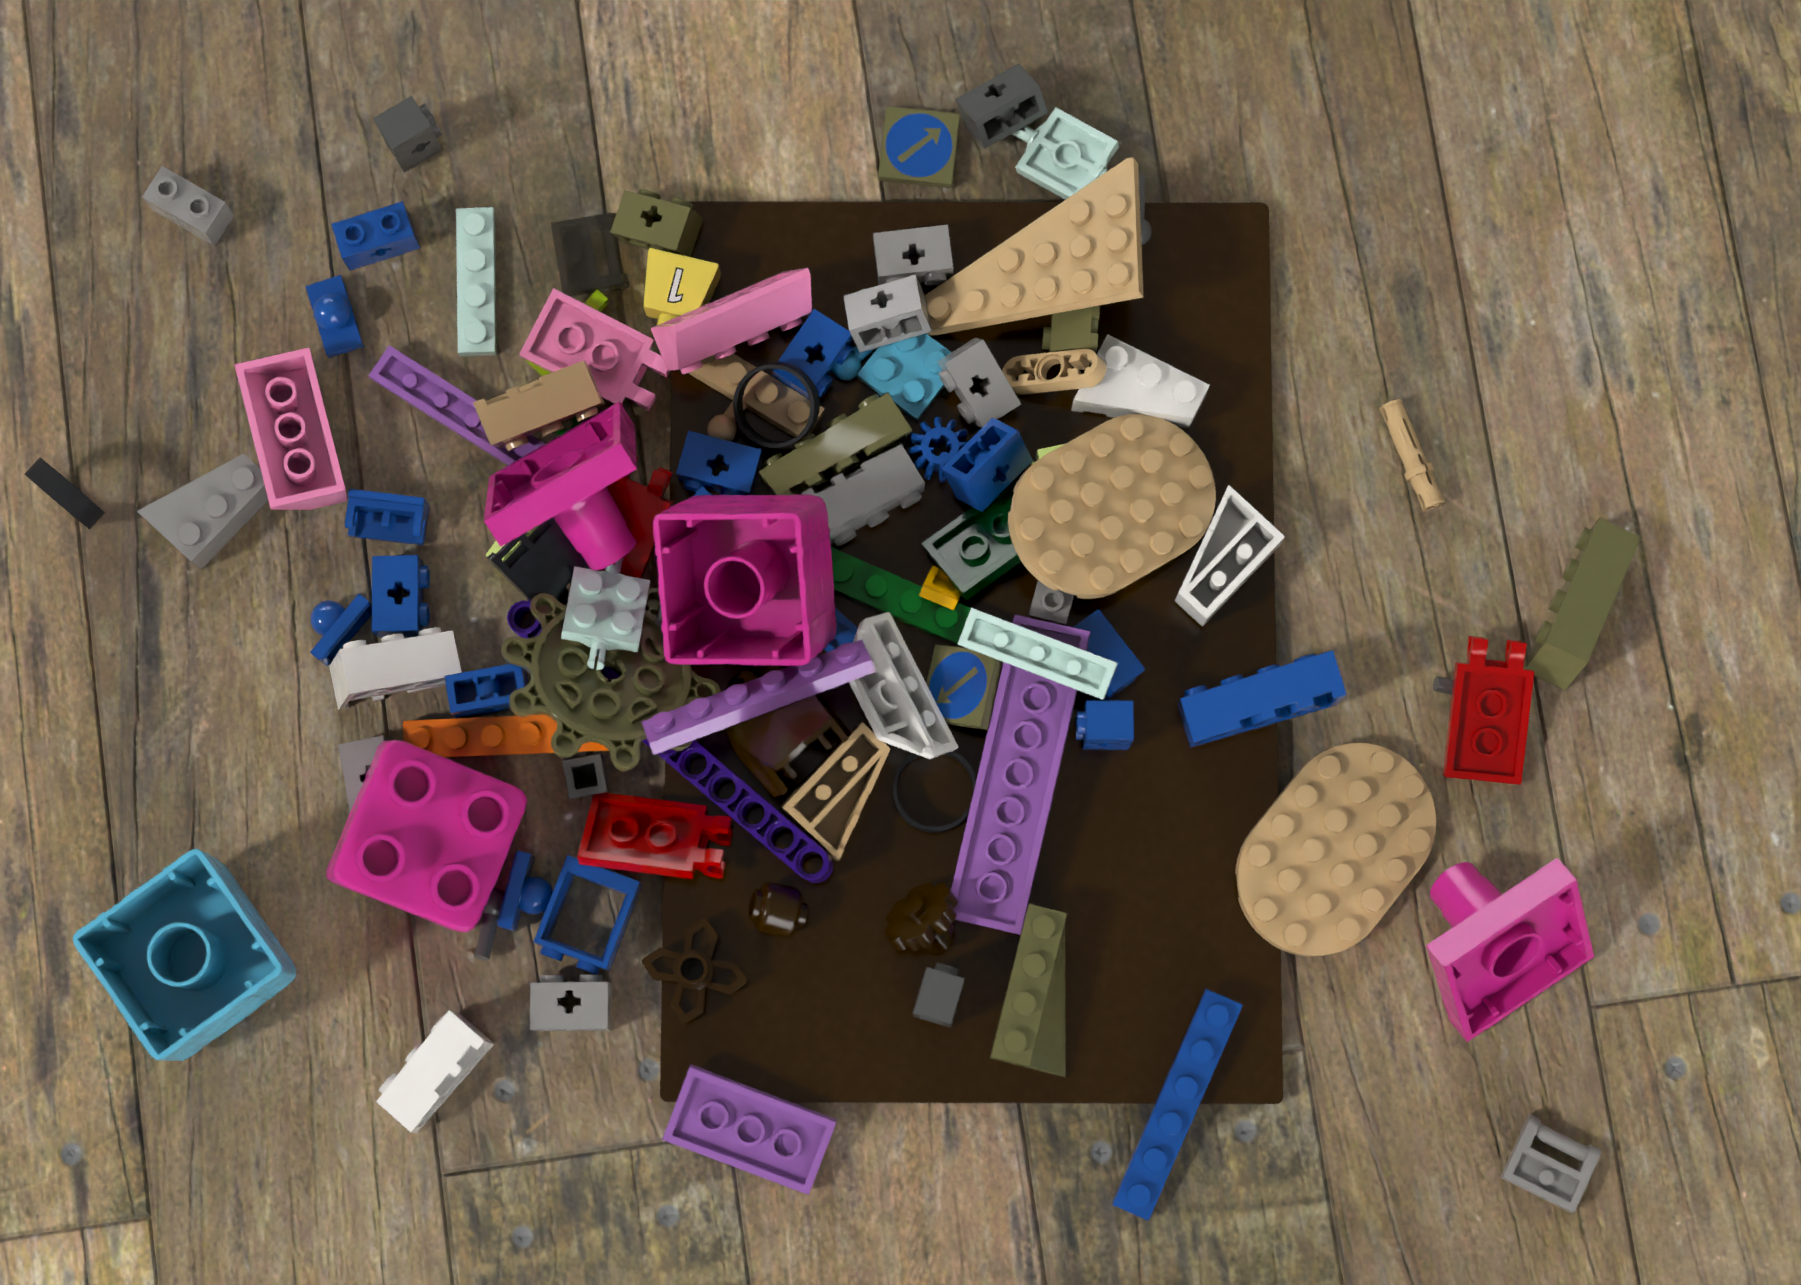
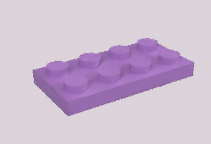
[662,1064,837,1195]

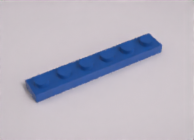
[1112,988,1243,1221]

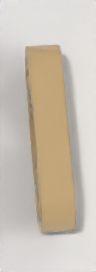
[1002,349,1107,395]

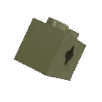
[610,189,704,257]

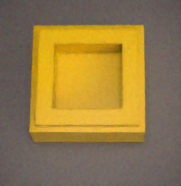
[919,566,961,610]

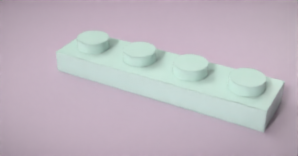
[456,207,497,356]
[958,608,1117,700]

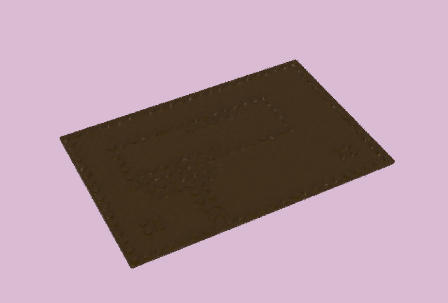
[660,201,1283,1104]

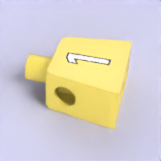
[644,248,721,325]

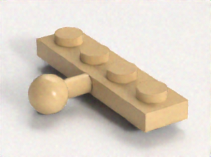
[689,353,825,442]

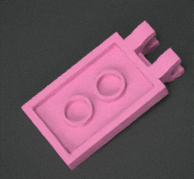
[519,288,670,411]

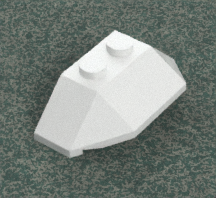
[849,612,959,759]

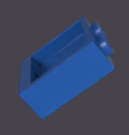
[533,855,643,975]

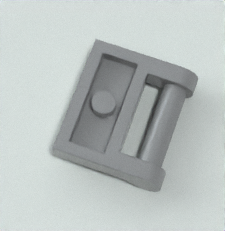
[1500,1114,1602,1213]

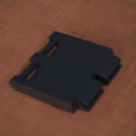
[487,517,590,605]

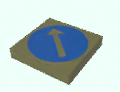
[878,106,960,189]
[926,645,1003,730]

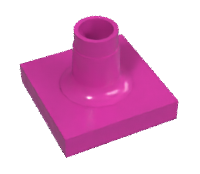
[484,401,637,571]
[1426,858,1594,1042]

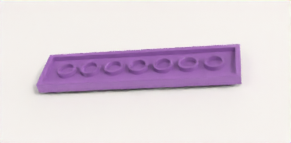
[951,615,1091,935]

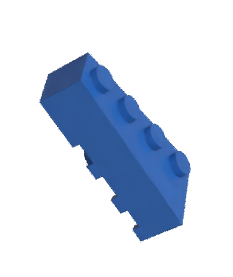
[1177,650,1347,748]

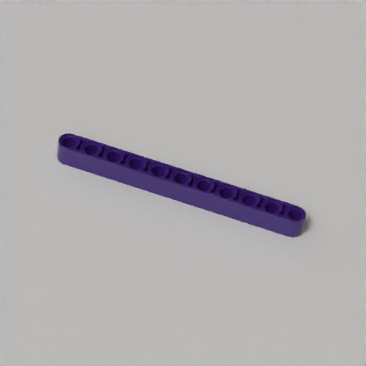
[507,600,834,883]

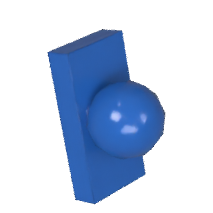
[305,275,364,358]
[310,594,372,666]
[497,851,553,932]

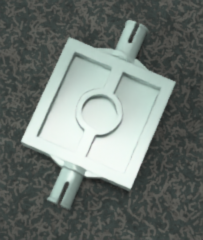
[1011,108,1119,200]
[561,558,650,670]

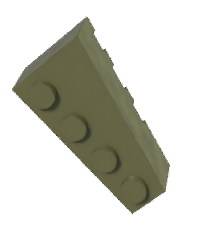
[1524,518,1641,690]

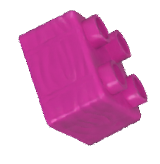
[653,495,836,666]
[326,740,527,932]

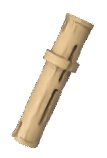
[1379,399,1445,512]

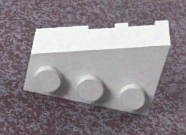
[1071,334,1210,429]

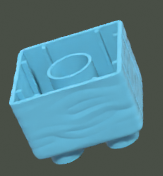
[73,849,296,1061]

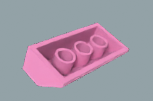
[650,268,812,374]
[234,348,348,510]

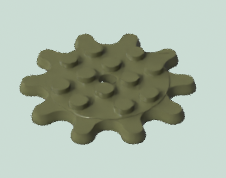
[501,588,720,771]

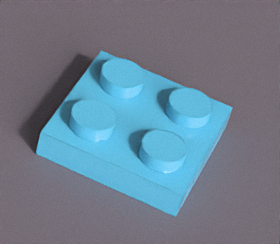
[857,333,952,422]

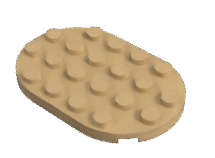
[1008,414,1216,599]
[1235,743,1436,956]

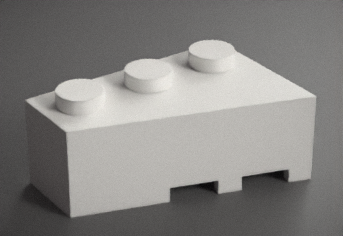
[1175,485,1285,627]
[329,627,462,710]
[376,1010,494,1133]

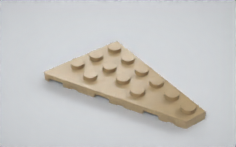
[925,157,1144,336]

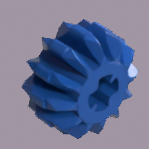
[908,417,968,483]

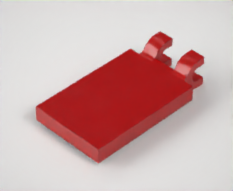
[597,456,674,579]
[1443,636,1535,785]
[577,793,733,879]

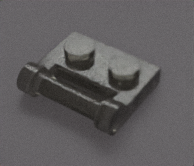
[551,213,630,297]

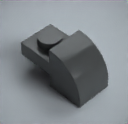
[562,751,609,799]

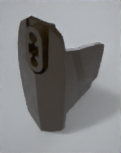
[724,665,851,797]

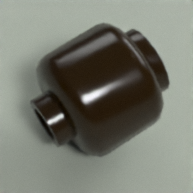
[748,882,808,936]

